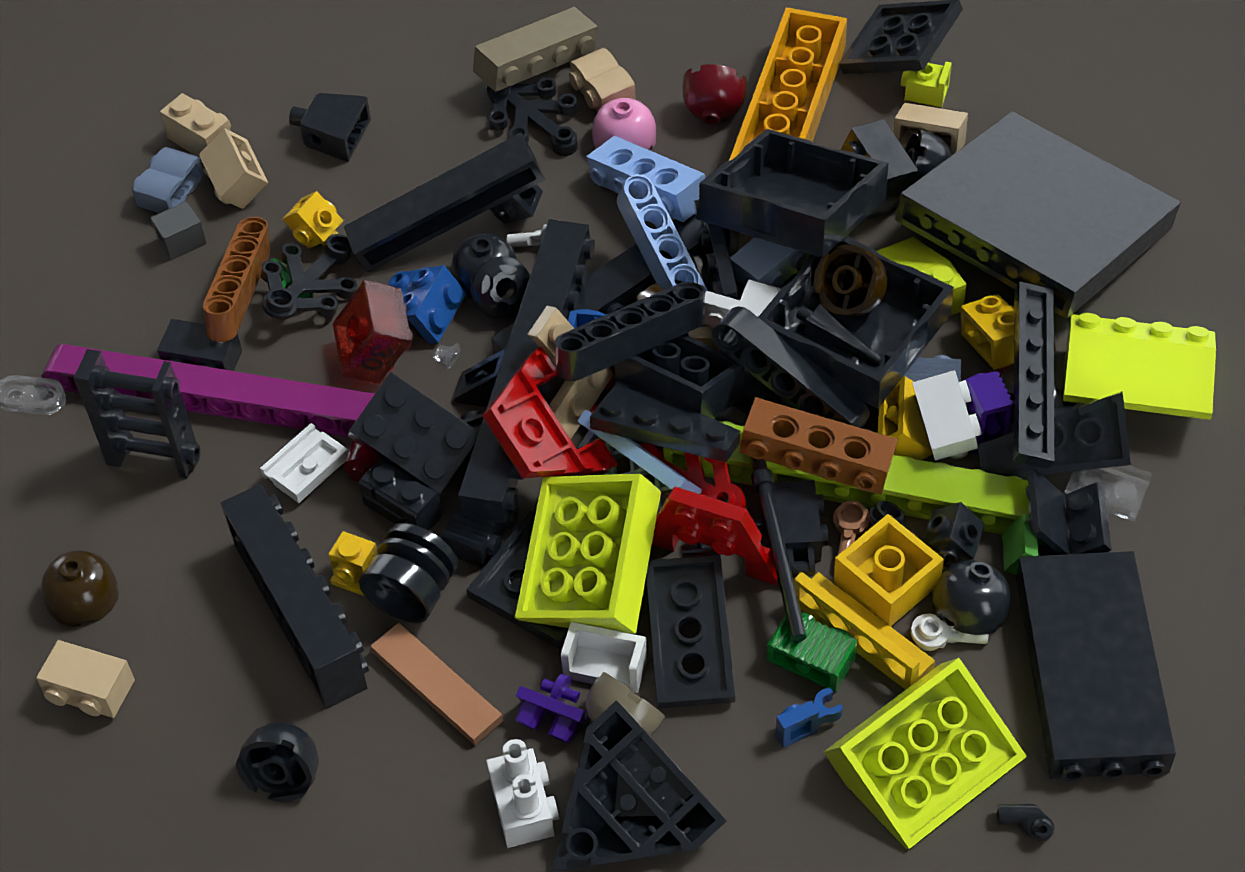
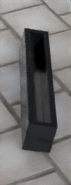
[344,133,545,272]

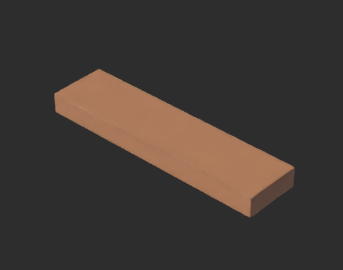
[370,623,503,746]

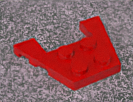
[482,346,618,478]
[652,486,779,586]

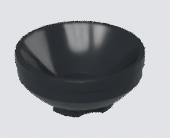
[470,256,530,319]

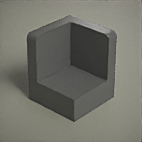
[151,202,206,260]

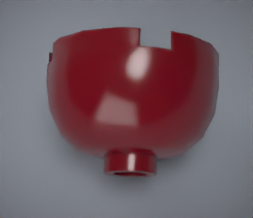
[682,64,747,124]

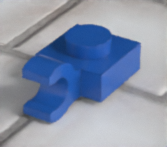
[776,688,843,748]

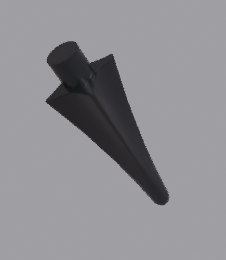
[796,304,882,364]

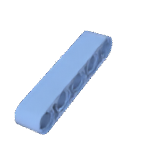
[617,174,708,334]

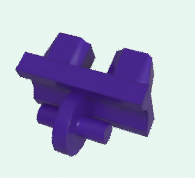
[515,674,590,744]

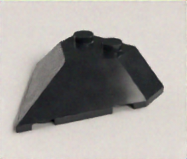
[552,700,727,872]

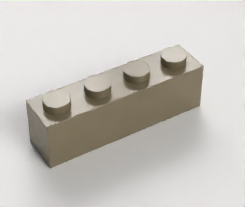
[473,7,598,92]

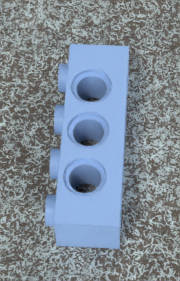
[586,135,705,222]

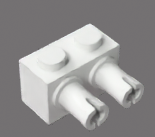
[912,370,982,461]
[486,739,559,848]

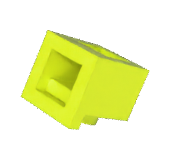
[901,62,952,108]

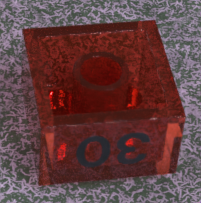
[332,279,412,384]

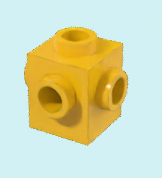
[282,191,344,249]

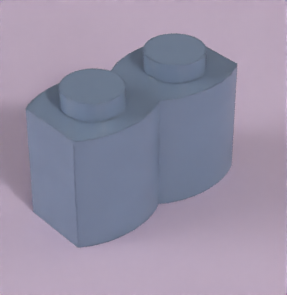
[132,147,204,213]

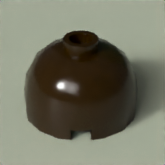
[814,244,887,317]
[41,550,119,627]

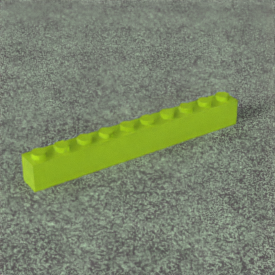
[663,421,1030,534]

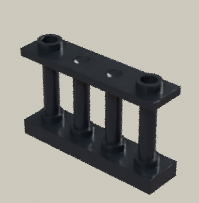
[74,349,201,478]

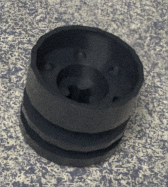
[358,523,459,623]

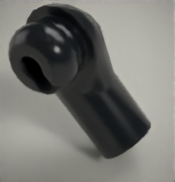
[997,804,1055,842]

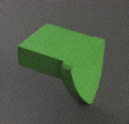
[1001,514,1046,575]

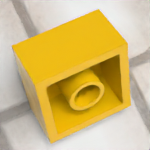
[834,514,944,626]

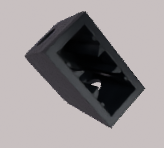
[289,93,371,162]

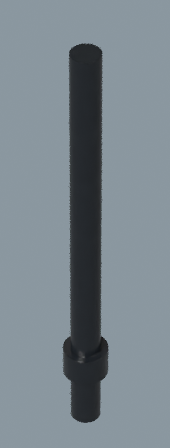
[750,456,807,642]

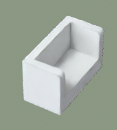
[561,622,647,693]

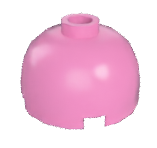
[592,98,656,149]

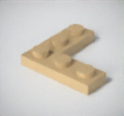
[528,306,614,439]

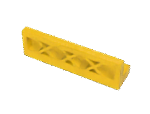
[794,572,935,690]

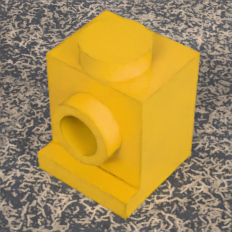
[329,531,378,596]

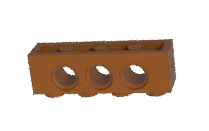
[739,397,898,495]

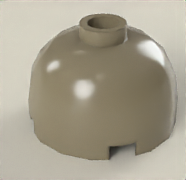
[586,672,665,736]

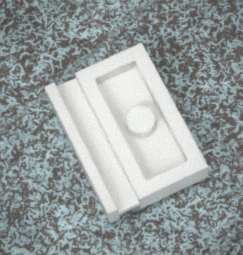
[260,423,348,503]

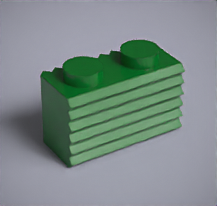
[767,613,858,692]

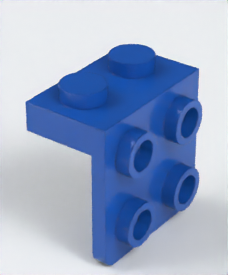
[369,265,467,344]

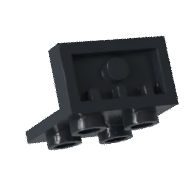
[1026,469,1112,555]

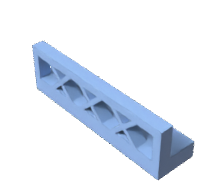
[577,409,702,513]

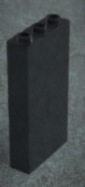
[1016,551,1176,781]

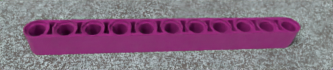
[42,344,375,437]

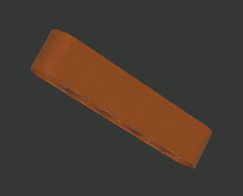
[203,217,270,342]

